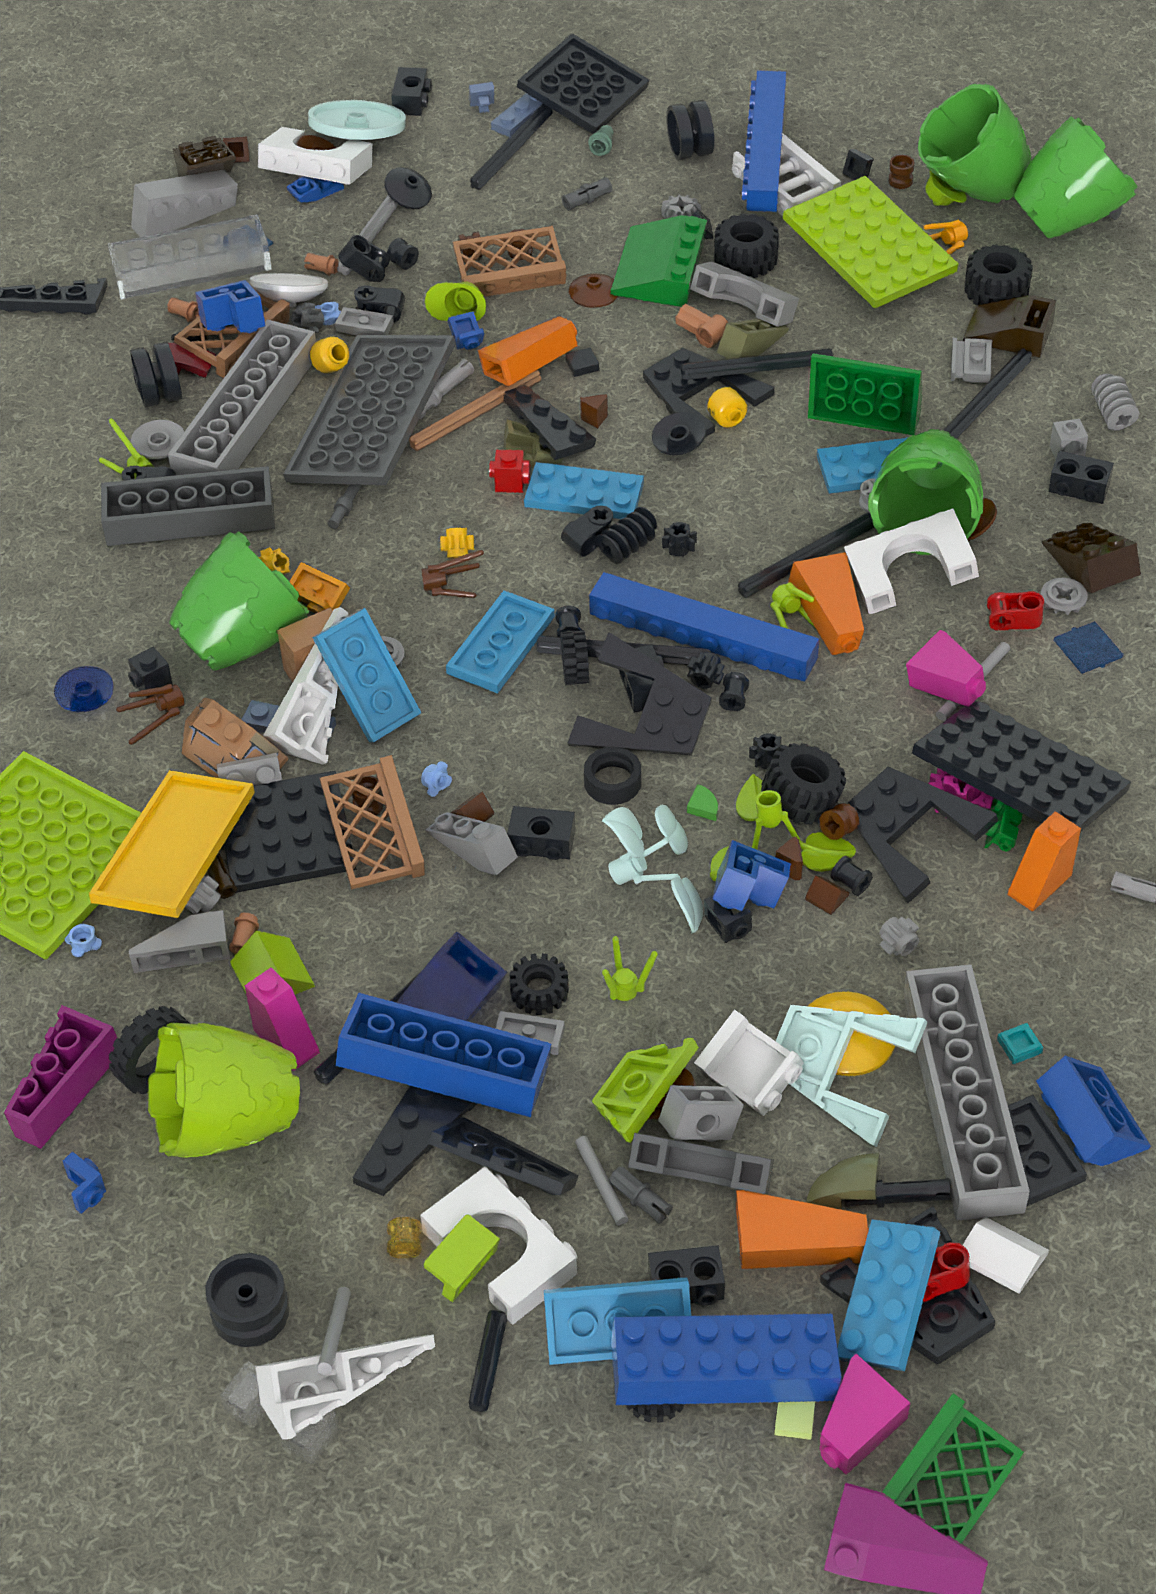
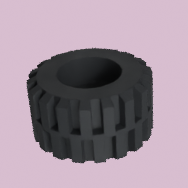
[714,214,779,278]
[964,244,1033,306]
[761,743,846,825]

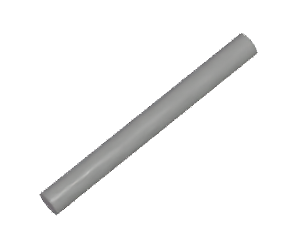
[936,642,1010,721]
[317,1287,351,1375]

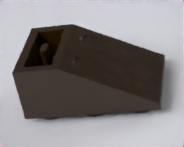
[172,136,236,177]
[963,295,1056,358]
[1042,523,1141,593]

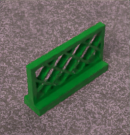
[882,1393,1024,1544]

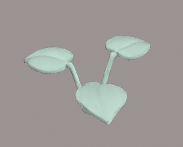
[602,805,703,934]

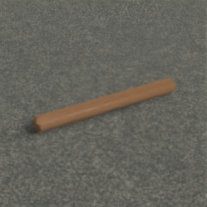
[409,370,541,451]

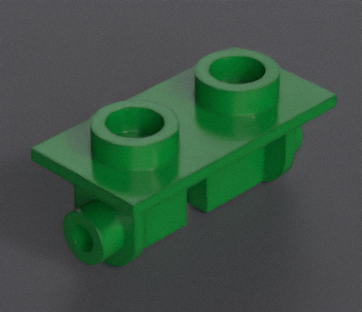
[984,798,1023,851]

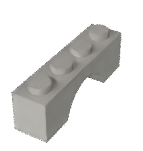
[690,261,799,327]

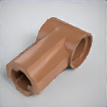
[676,304,728,348]

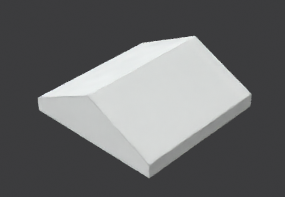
[963,1217,1049,1294]

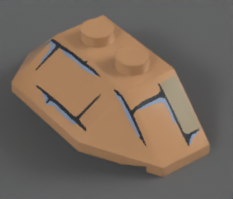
[182,697,289,778]

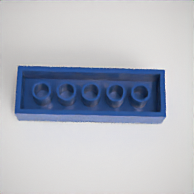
[336,993,552,1117]
[611,1314,841,1405]

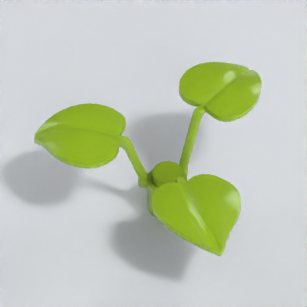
[710,774,856,882]

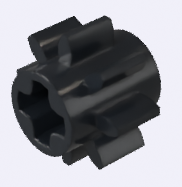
[662,522,697,557]
[687,652,725,689]
[749,733,786,769]

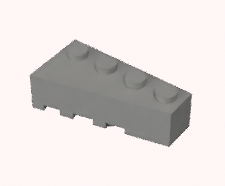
[131,170,238,242]

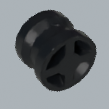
[387,238,419,270]

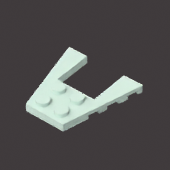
[776,1005,928,1147]

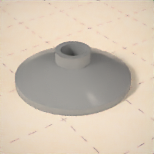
[131,420,184,459]

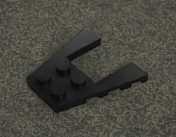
[643,347,775,437]
[568,632,712,756]
[847,766,998,903]
[820,1206,995,1365]

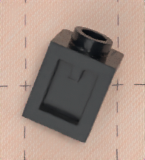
[704,895,752,943]

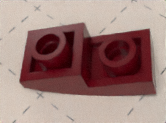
[168,343,216,378]

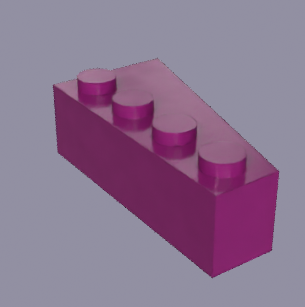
[4,1005,117,1149]

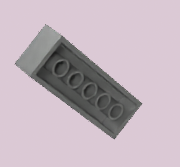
[101,466,275,546]

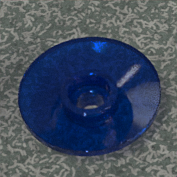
[54,666,114,712]

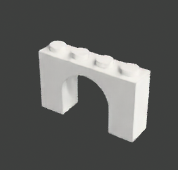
[258,127,373,185]
[844,509,979,614]
[420,1167,577,1325]

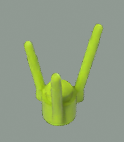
[99,418,154,479]
[770,582,816,629]
[602,936,658,1001]

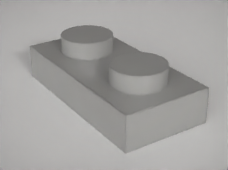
[335,307,393,335]
[216,753,282,785]
[495,1011,565,1055]

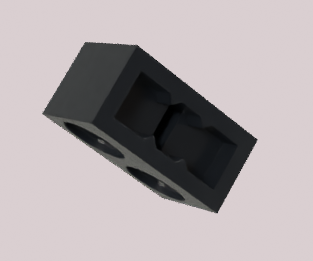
[1048,451,1114,504]
[648,1245,725,1305]

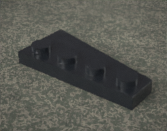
[0,278,107,314]
[503,385,596,460]
[352,1086,478,1196]
[428,1117,579,1196]

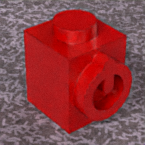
[489,450,530,493]

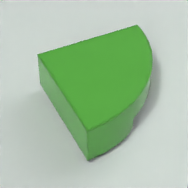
[687,784,718,821]

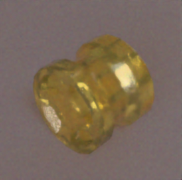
[387,1217,422,1259]

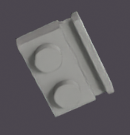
[951,338,992,383]

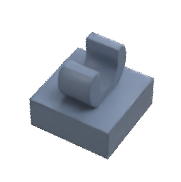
[469,82,494,113]

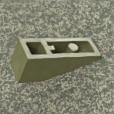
[717,319,789,359]

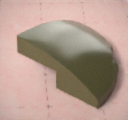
[504,419,563,468]
[806,1153,880,1209]

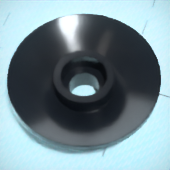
[384,168,432,209]
[652,412,706,455]

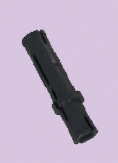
[845,1178,951,1208]

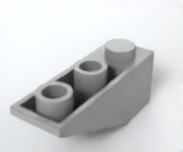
[425,812,518,875]

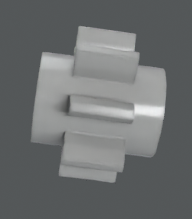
[185,875,221,914]
[879,917,919,956]

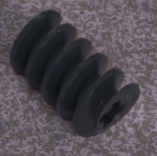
[596,506,657,564]

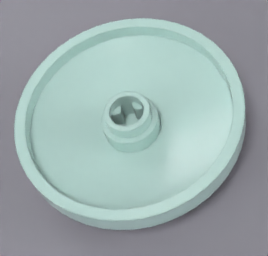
[308,100,406,141]

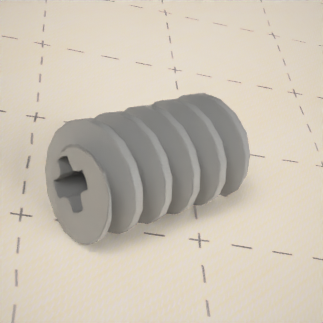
[1091,373,1140,431]

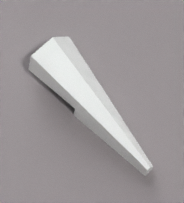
[263,607,348,765]
[256,1335,435,1439]

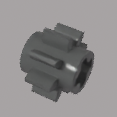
[291,303,324,333]

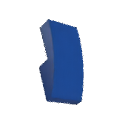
[286,176,344,203]

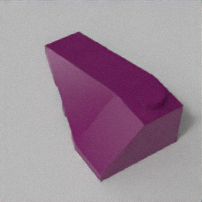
[824,1483,988,1594]

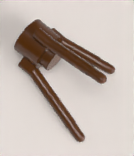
[421,550,484,598]
[116,684,185,745]

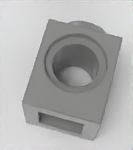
[1050,418,1088,459]

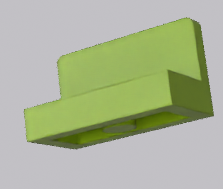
[424,1214,500,1302]

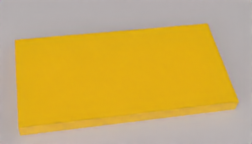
[89,770,255,918]

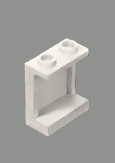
[694,1010,804,1116]

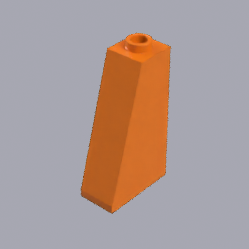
[478,316,578,386]
[788,552,864,655]
[736,1190,869,1269]

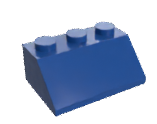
[1036,1056,1151,1166]

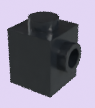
[128,646,173,698]

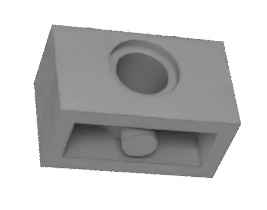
[658,1085,744,1142]

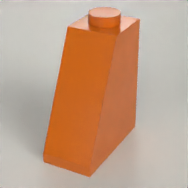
[1007,811,1081,912]

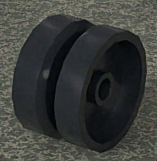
[666,100,715,160]
[130,342,182,408]
[205,1253,289,1347]

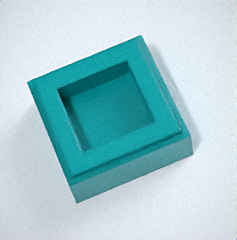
[997,1023,1044,1065]

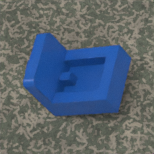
[448,311,485,350]
[63,1152,106,1214]

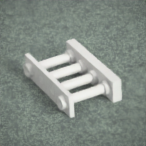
[732,133,841,216]

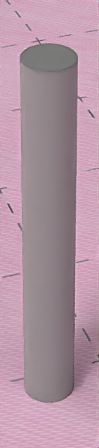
[575,1136,629,1226]

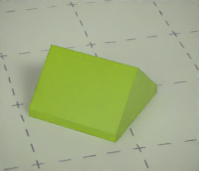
[230,930,315,995]

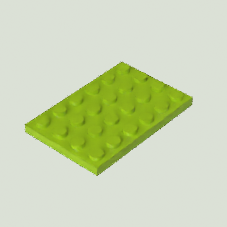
[783,176,959,309]

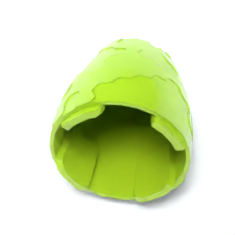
[148,1023,300,1158]

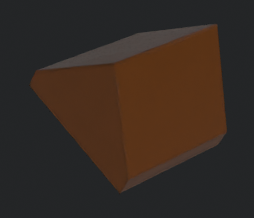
[223,137,250,163]
[580,394,608,429]
[451,791,494,822]
[775,837,803,881]
[805,875,850,915]

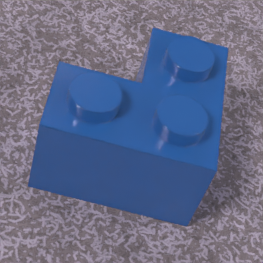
[195,280,266,333]
[712,840,791,911]

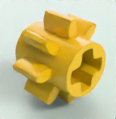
[440,528,474,559]
[259,547,290,575]

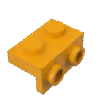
[289,562,350,614]

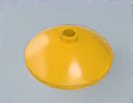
[807,991,895,1076]

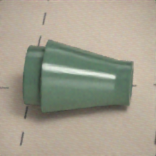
[588,125,614,156]

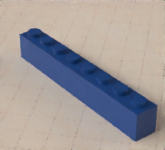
[742,71,786,212]
[589,572,819,682]

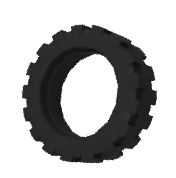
[109,1006,191,1094]

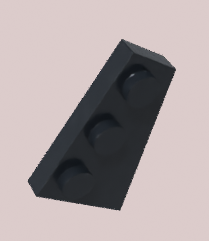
[1008,1095,1087,1207]

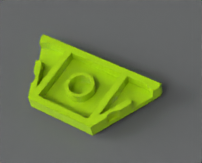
[592,1038,699,1143]

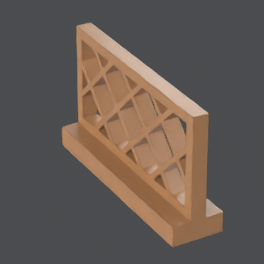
[453,226,566,297]
[174,290,290,378]
[320,755,425,890]

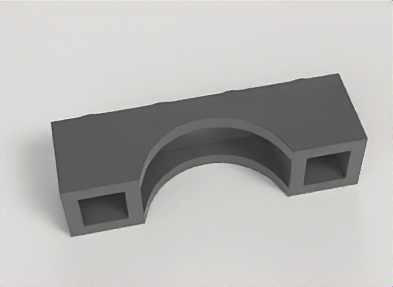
[628,1133,774,1194]

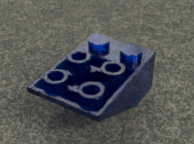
[396,931,507,1022]

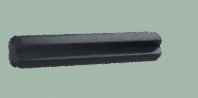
[468,1310,507,1412]

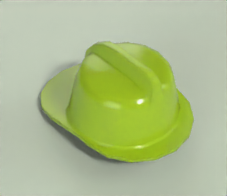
[925,171,967,206]
[425,282,487,321]

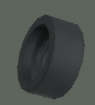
[584,747,641,805]

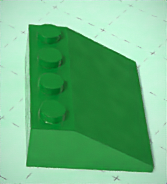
[610,215,707,307]
[808,353,922,435]

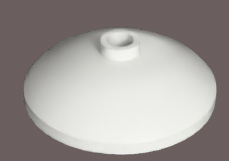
[250,273,328,307]

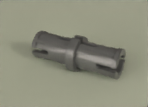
[562,177,612,211]

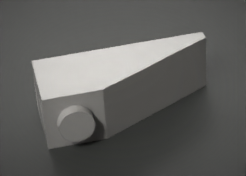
[129,910,230,973]

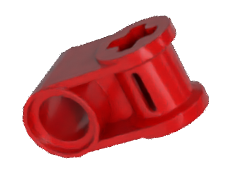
[987,591,1044,630]
[923,1242,970,1302]

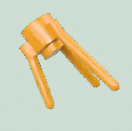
[924,219,968,255]

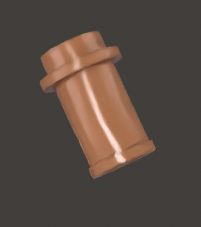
[304,253,339,276]
[167,298,199,322]
[229,913,260,954]

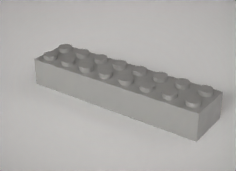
[168,319,316,475]
[903,964,1030,1221]

